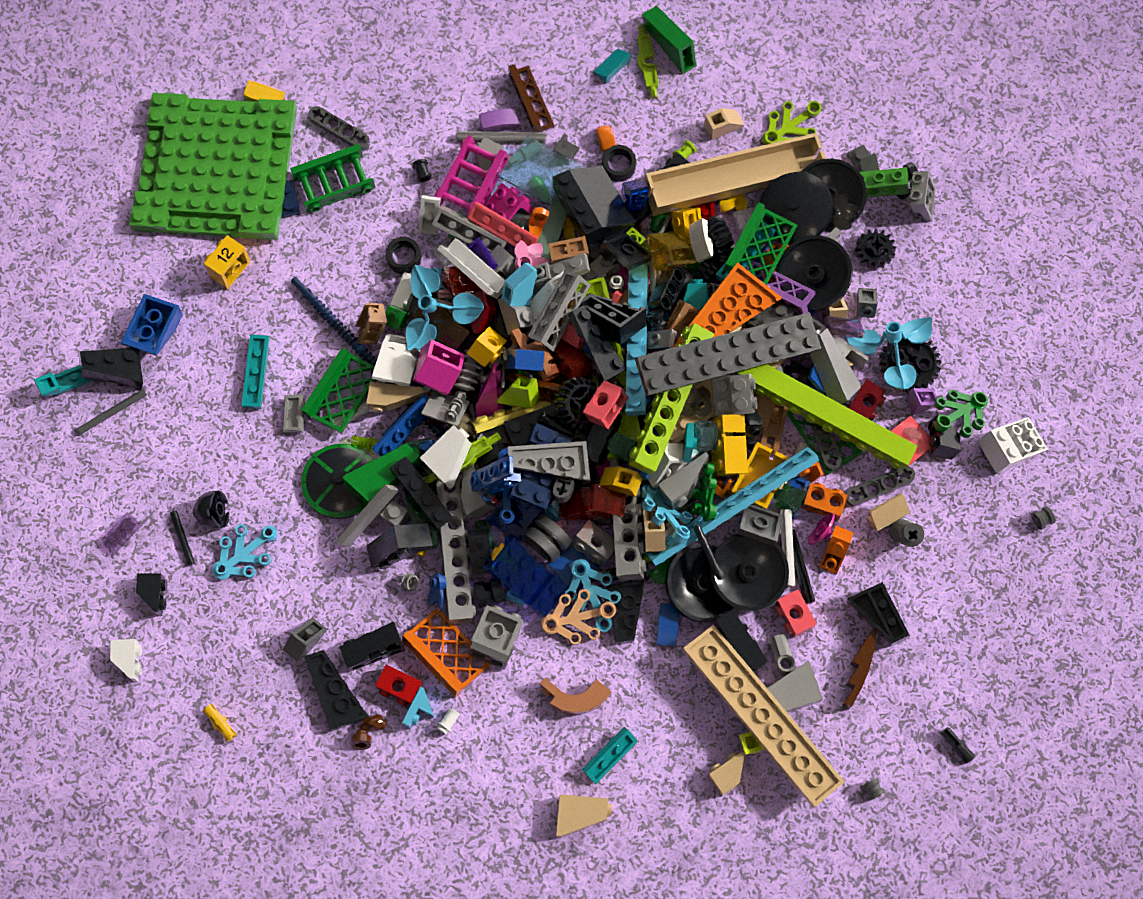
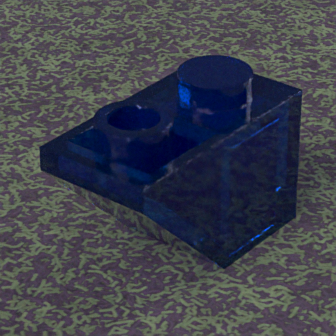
[621,179,649,210]

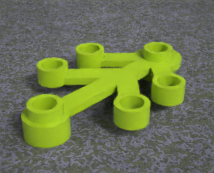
[762,101,821,145]

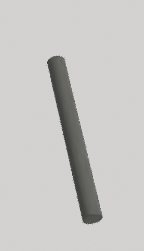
[76,389,147,435]

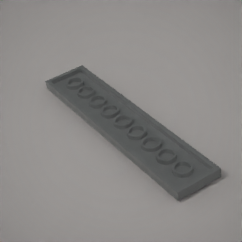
[635,312,821,397]

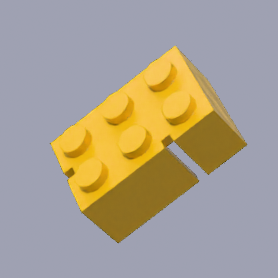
[707,414,748,477]
[730,442,789,509]

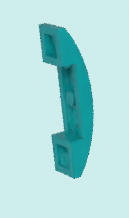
[34,365,93,397]

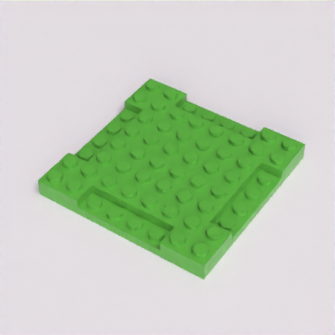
[129,92,297,240]

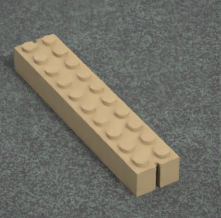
[642,133,826,216]

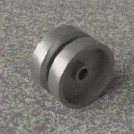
[522,514,572,563]

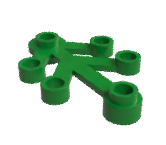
[934,389,988,438]
[690,463,717,522]

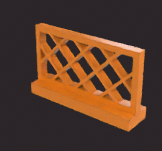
[402,607,491,698]

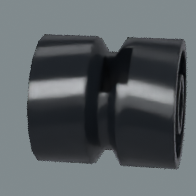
[473,577,506,608]

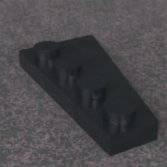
[568,305,627,385]
[304,650,369,731]

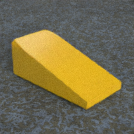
[244,80,285,102]

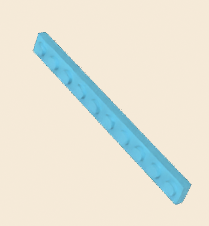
[626,262,649,416]
[645,447,819,566]

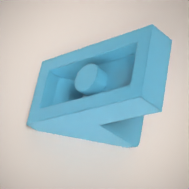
[402,687,434,729]

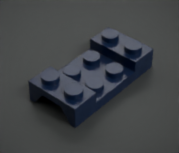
[507,423,572,512]

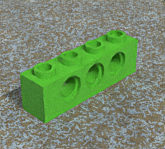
[860,167,909,198]

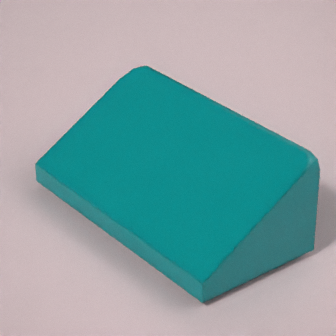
[593,49,631,83]

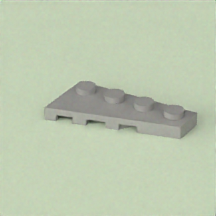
[507,441,590,481]

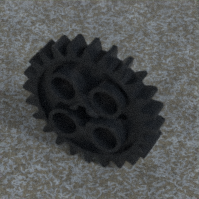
[879,338,942,392]

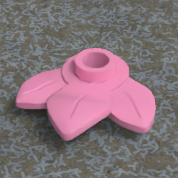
[514,240,550,270]

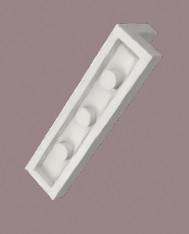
[437,238,505,299]

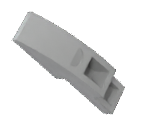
[533,253,590,291]

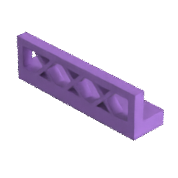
[747,261,815,315]

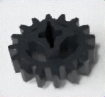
[855,228,897,269]

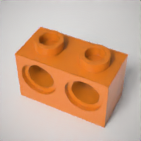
[802,482,848,521]

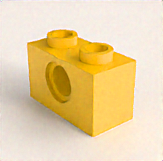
[467,327,507,367]

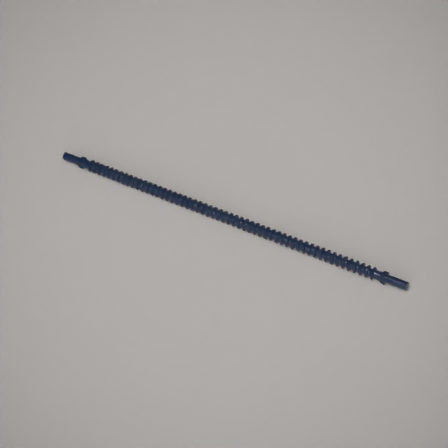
[291,277,535,528]

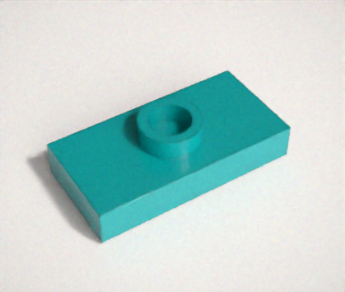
[683,423,697,463]

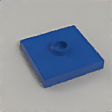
[548,545,601,595]

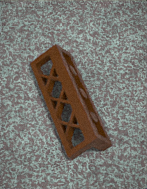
[508,64,554,132]

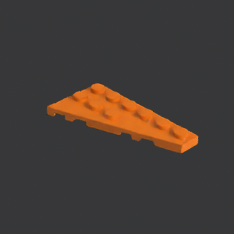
[672,262,782,348]

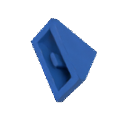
[507,349,544,371]

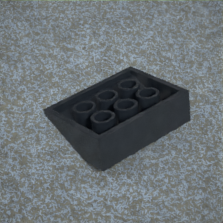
[552,166,636,245]

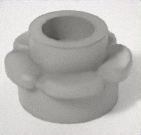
[401,572,419,591]

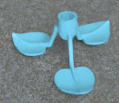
[406,265,484,350]
[846,317,933,390]

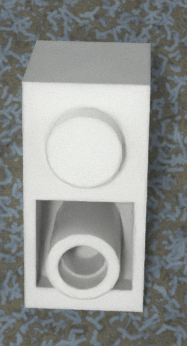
[110,639,142,682]

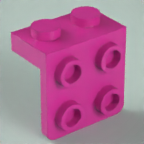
[484,183,534,220]

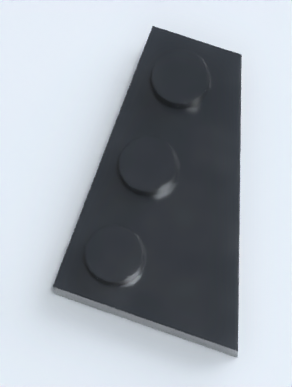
[606,580,645,644]

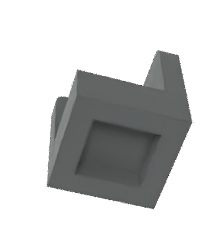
[553,133,579,166]

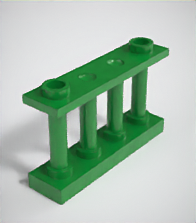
[290,144,376,213]

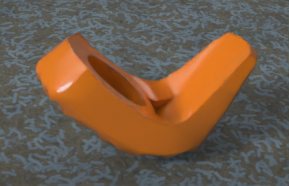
[595,125,616,152]
[528,207,549,238]

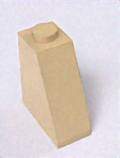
[556,794,612,838]

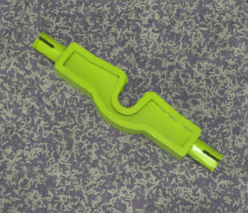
[637,25,659,99]
[423,432,501,484]

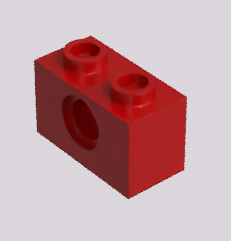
[375,665,423,707]

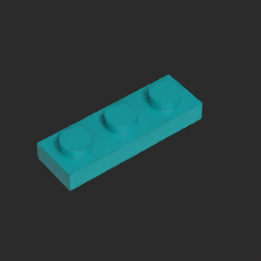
[582,727,638,785]

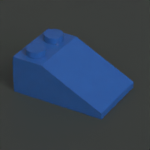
[121,294,183,356]

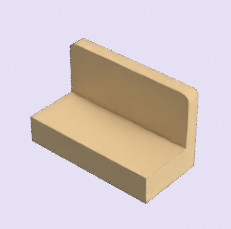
[866,493,910,531]

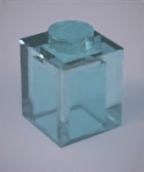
[694,421,719,453]

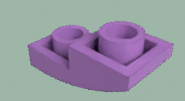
[479,109,520,131]

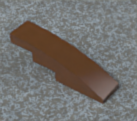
[842,629,877,710]

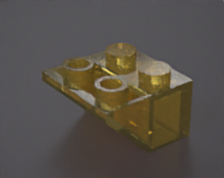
[646,233,696,271]

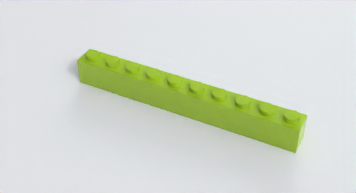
[735,364,917,469]

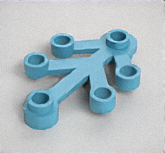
[641,484,693,544]
[212,524,278,580]
[565,559,621,632]

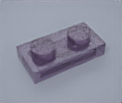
[823,316,865,338]
[100,512,142,554]

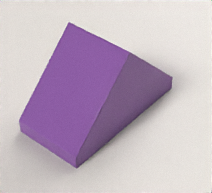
[906,388,937,415]

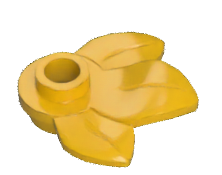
[719,194,748,214]

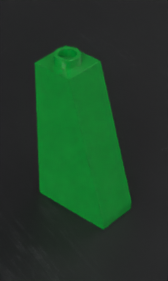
[642,5,697,75]
[342,444,422,505]

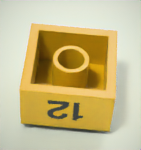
[204,235,251,289]

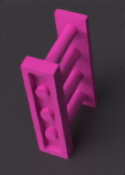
[435,135,510,216]

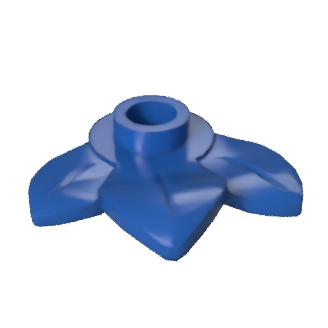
[428,573,447,610]

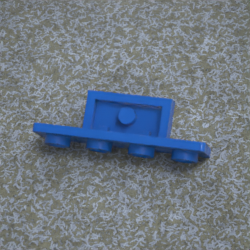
[372,394,429,457]
[470,455,521,492]

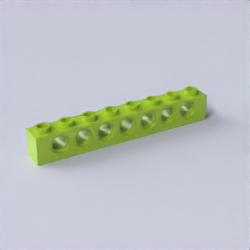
[629,323,714,475]

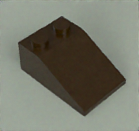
[405,307,472,351]

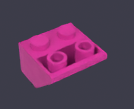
[413,339,465,396]

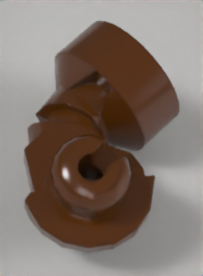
[351,714,387,750]

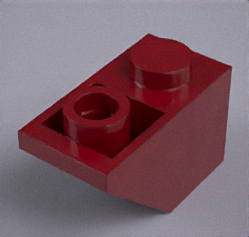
[470,290,497,336]

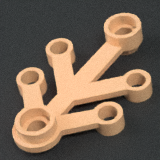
[541,589,616,644]

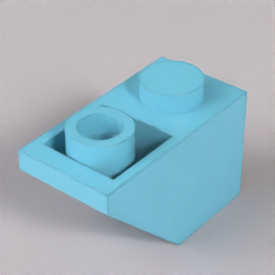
[501,263,537,306]

